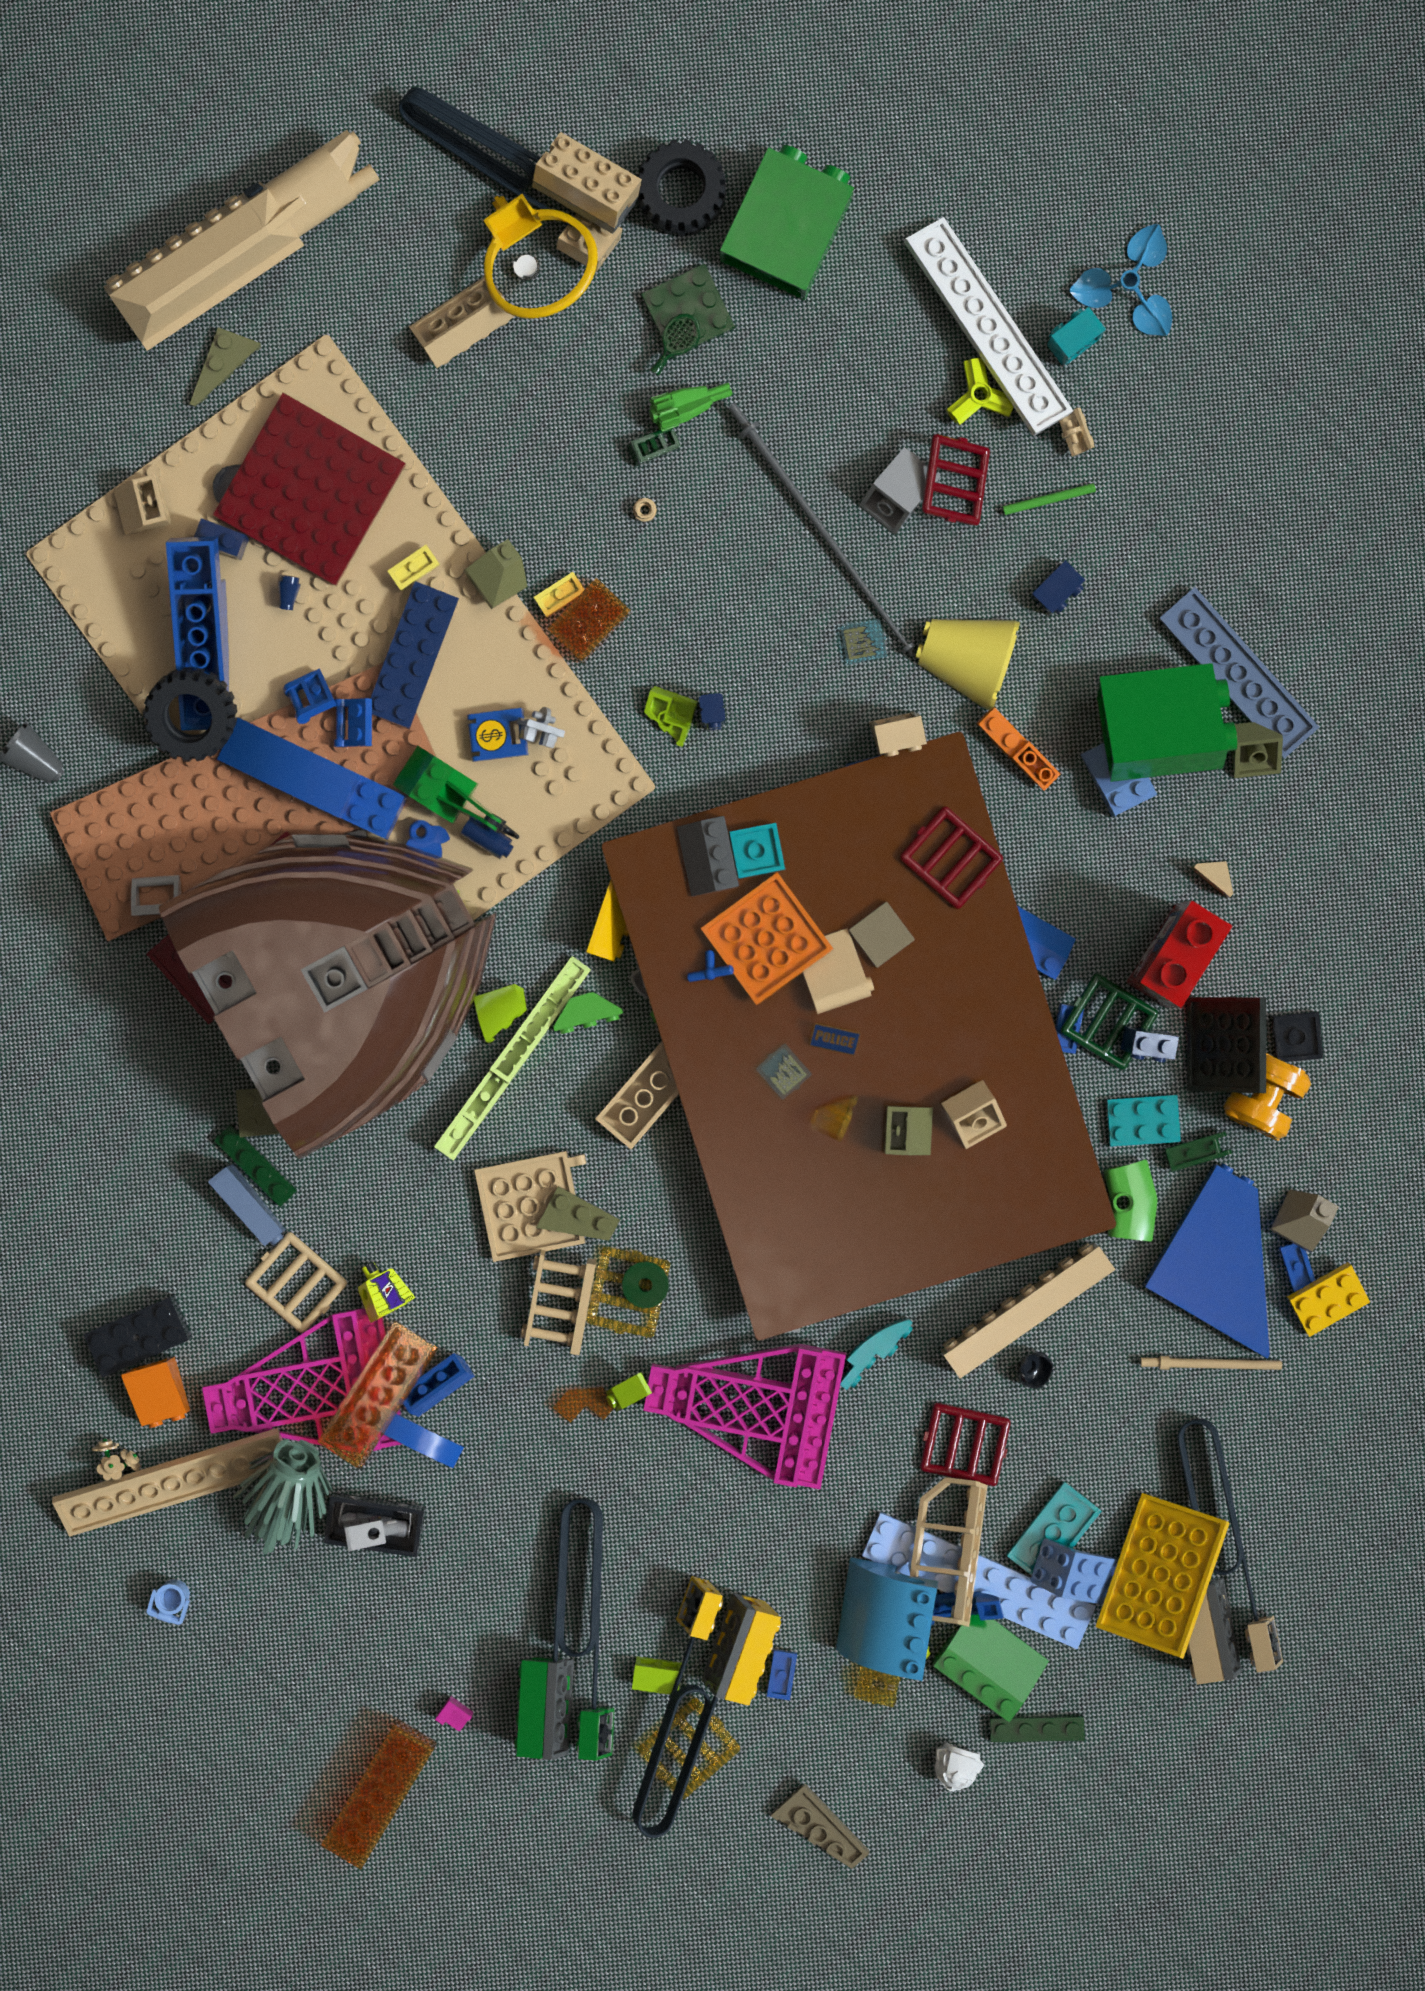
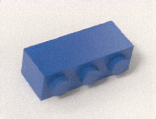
[398,1353,475,1417]

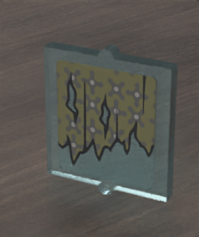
[839,619,888,665]
[756,1043,812,1100]

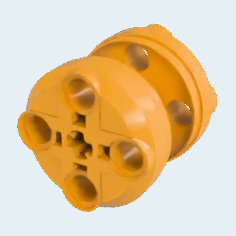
[1223,1053,1311,1141]

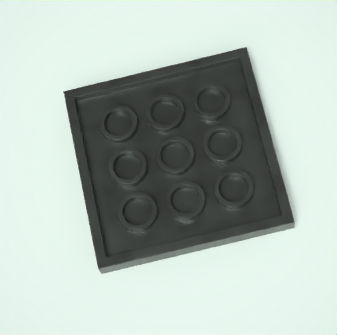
[1187,997,1266,1093]

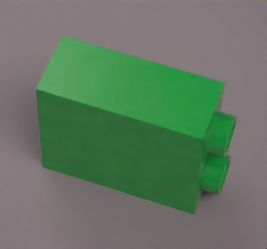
[720,145,854,301]
[1096,663,1238,782]

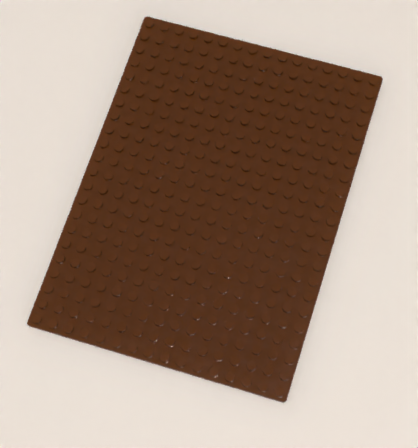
[602,732,1116,1340]

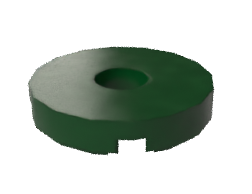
[622,1261,669,1308]

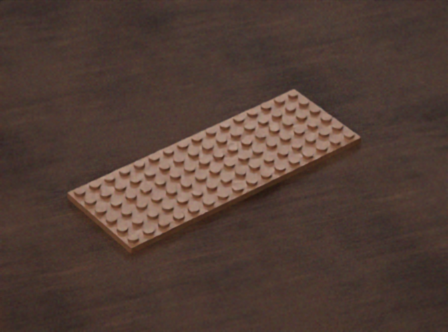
[50,662,436,941]

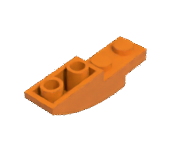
[976,707,1061,791]

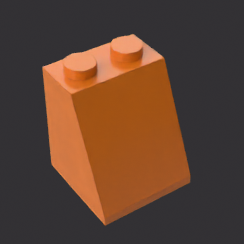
[121,1356,190,1428]

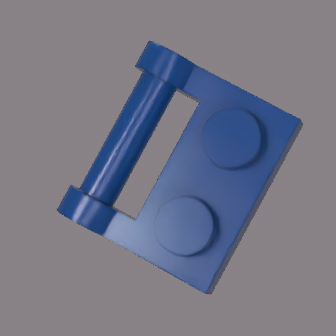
[283,668,337,724]
[334,698,372,747]

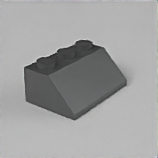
[677,816,739,897]

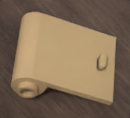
[803,928,874,1014]

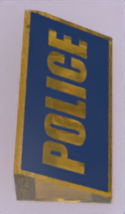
[809,1022,861,1056]

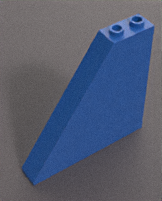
[1142,1163,1270,1358]

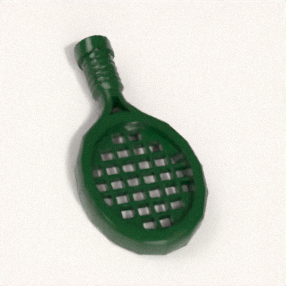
[650,313,700,376]

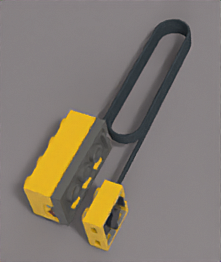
[632,1576,781,1838]

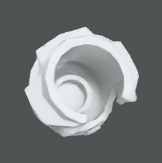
[935,1743,984,1792]

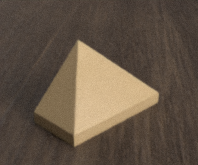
[1191,861,1233,898]

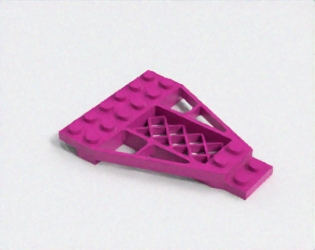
[202,1307,401,1454]
[643,1344,846,1489]

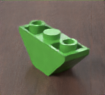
[554,992,623,1034]

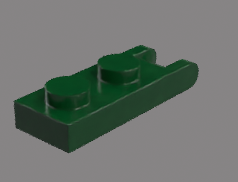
[1164,1131,1232,1172]

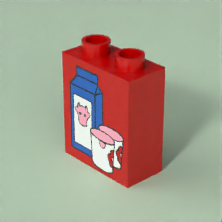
[1126,900,1233,1008]

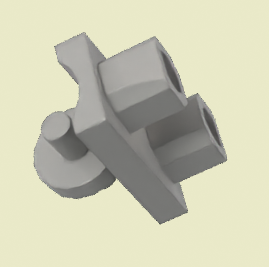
[517,707,565,748]

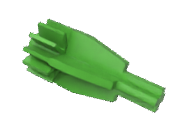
[649,383,732,432]

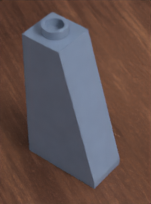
[208,1164,286,1246]

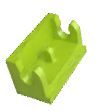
[632,1656,682,1695]

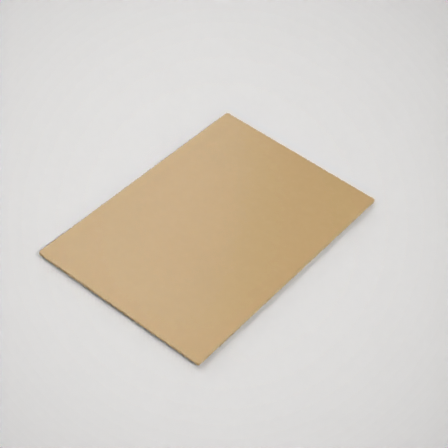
[26,335,655,920]

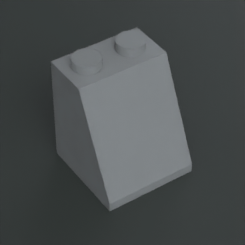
[859,447,941,535]

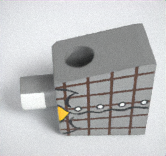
[343,1516,399,1551]

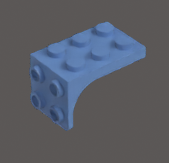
[1031,1539,1119,1605]

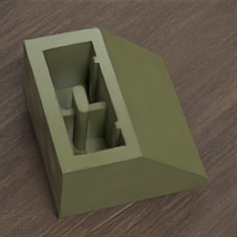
[883,1105,933,1155]

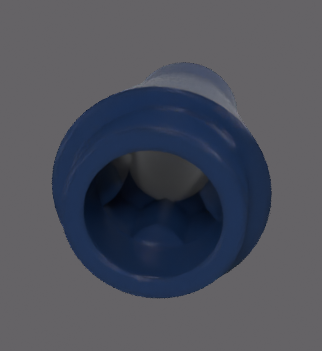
[278,575,301,610]

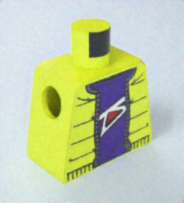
[358,1262,415,1323]

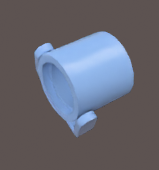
[147,1579,190,1625]

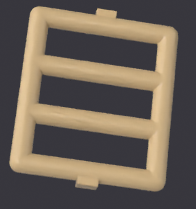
[245,1232,347,1333]

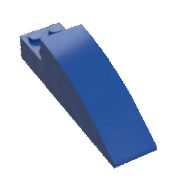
[166,536,229,731]
[217,717,408,840]

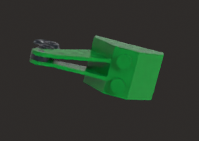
[393,746,519,839]

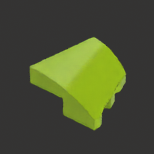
[644,686,698,747]
[474,984,527,1043]

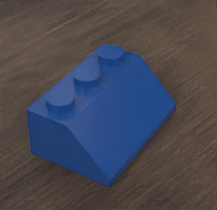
[1017,906,1076,980]

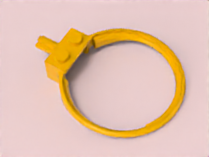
[483,194,598,319]

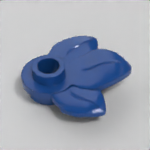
[406,820,450,857]

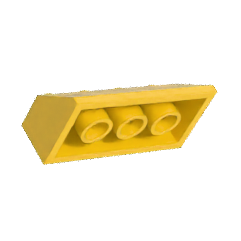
[587,879,629,962]

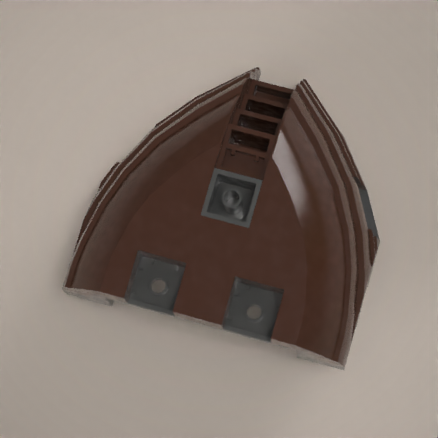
[159,834,497,1159]

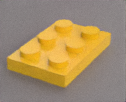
[1287,1262,1370,1337]

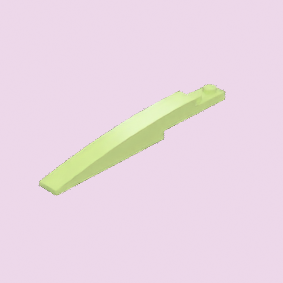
[434,956,591,1161]

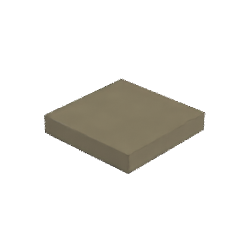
[849,902,915,968]

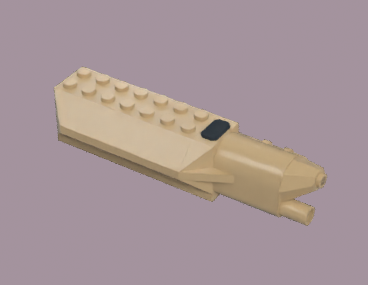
[104,130,380,351]

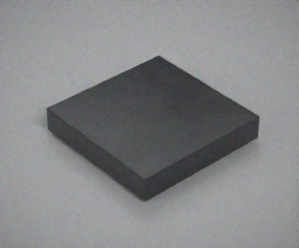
[1271,1012,1324,1062]

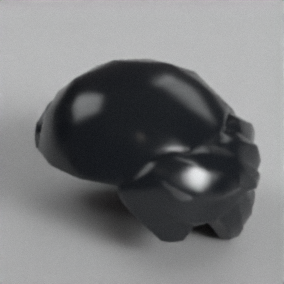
[1018,1351,1054,1389]

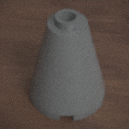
[0,722,65,784]

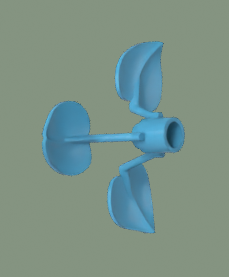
[1070,224,1172,336]

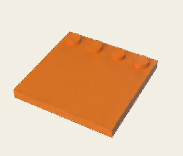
[701,872,834,1005]

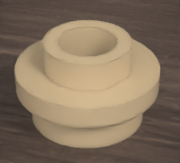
[633,498,657,522]

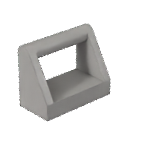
[131,875,181,916]

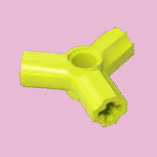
[946,358,1014,426]

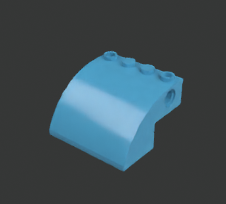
[836,1557,938,1681]

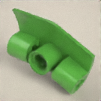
[1103,1159,1157,1242]

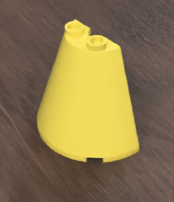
[915,619,1020,711]

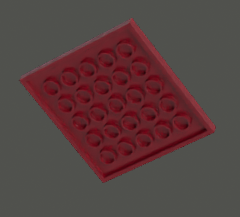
[213,393,406,586]

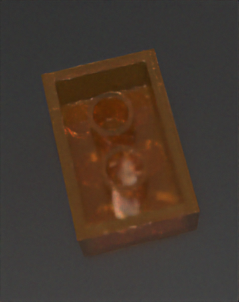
[547,578,631,664]

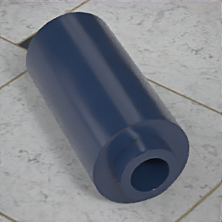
[460,818,514,859]

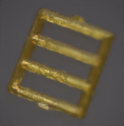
[586,1246,670,1338]
[638,1698,741,1800]

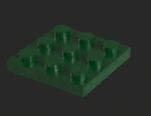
[641,264,735,359]

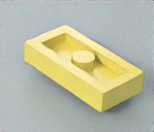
[388,545,440,591]
[534,572,586,618]

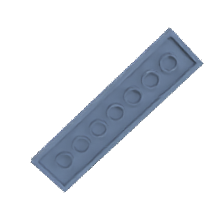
[1159,587,1320,759]

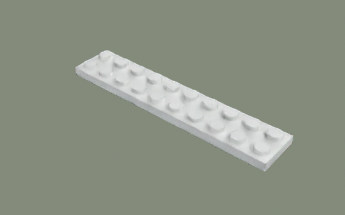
[904,217,1073,436]

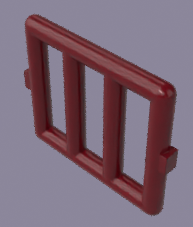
[921,434,990,526]
[900,806,1003,909]
[920,1403,1011,1487]

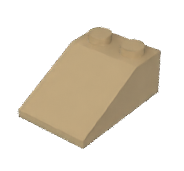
[869,712,927,757]

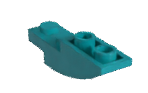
[840,1317,913,1390]

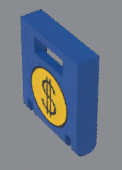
[467,708,529,762]

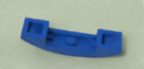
[370,1406,464,1468]
[931,1592,1004,1625]

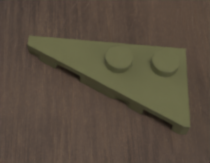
[190,327,261,407]

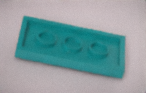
[1006,1481,1102,1575]

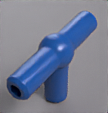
[687,950,734,982]

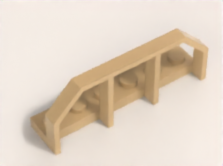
[910,1477,988,1627]

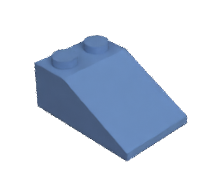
[1081,743,1157,817]

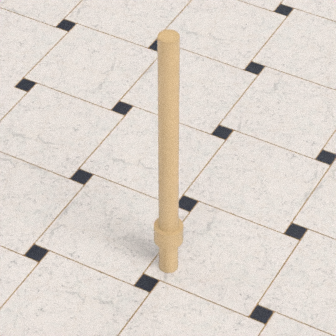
[1140,1355,1282,1370]

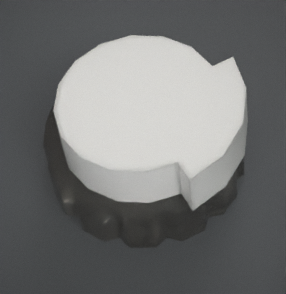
[513,254,540,281]

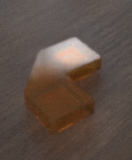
[553,1386,613,1423]

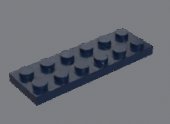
[370,581,459,730]

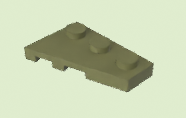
[536,1186,621,1241]

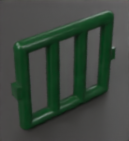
[1061,973,1158,1070]

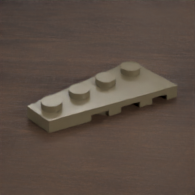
[770,1783,870,1869]

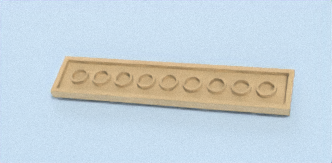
[52,1428,283,1537]

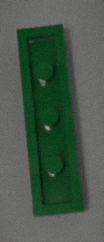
[214,1124,298,1207]
[990,1715,1085,1742]

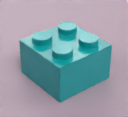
[1047,307,1106,367]

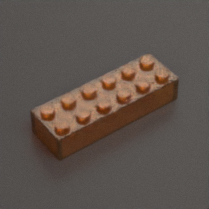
[317,1321,439,1468]
[321,1718,437,1870]

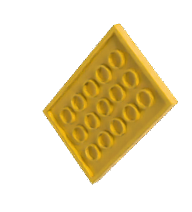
[1095,1493,1229,1659]

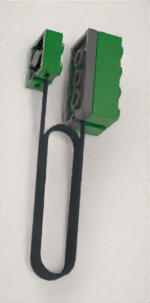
[514,1498,615,1761]

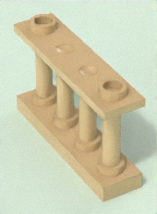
[521,1250,597,1355]

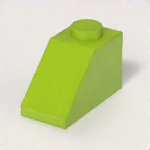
[605,1372,652,1412]

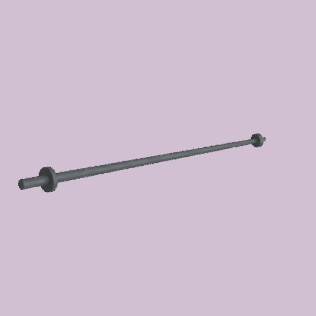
[728,403,916,658]

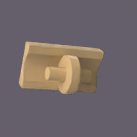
[1059,408,1094,456]

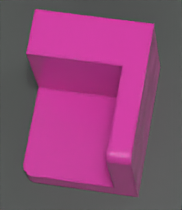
[435,1696,473,1731]

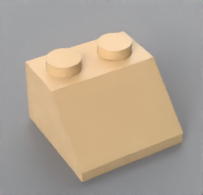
[941,1080,1007,1149]

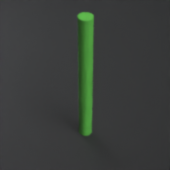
[1002,483,1096,515]

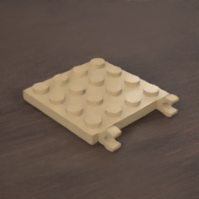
[474,1151,586,1262]

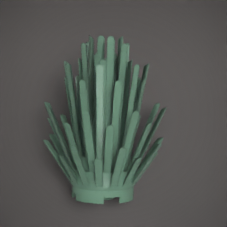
[233,1439,333,1554]

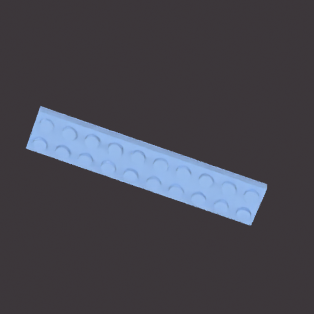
[862,1512,1096,1649]

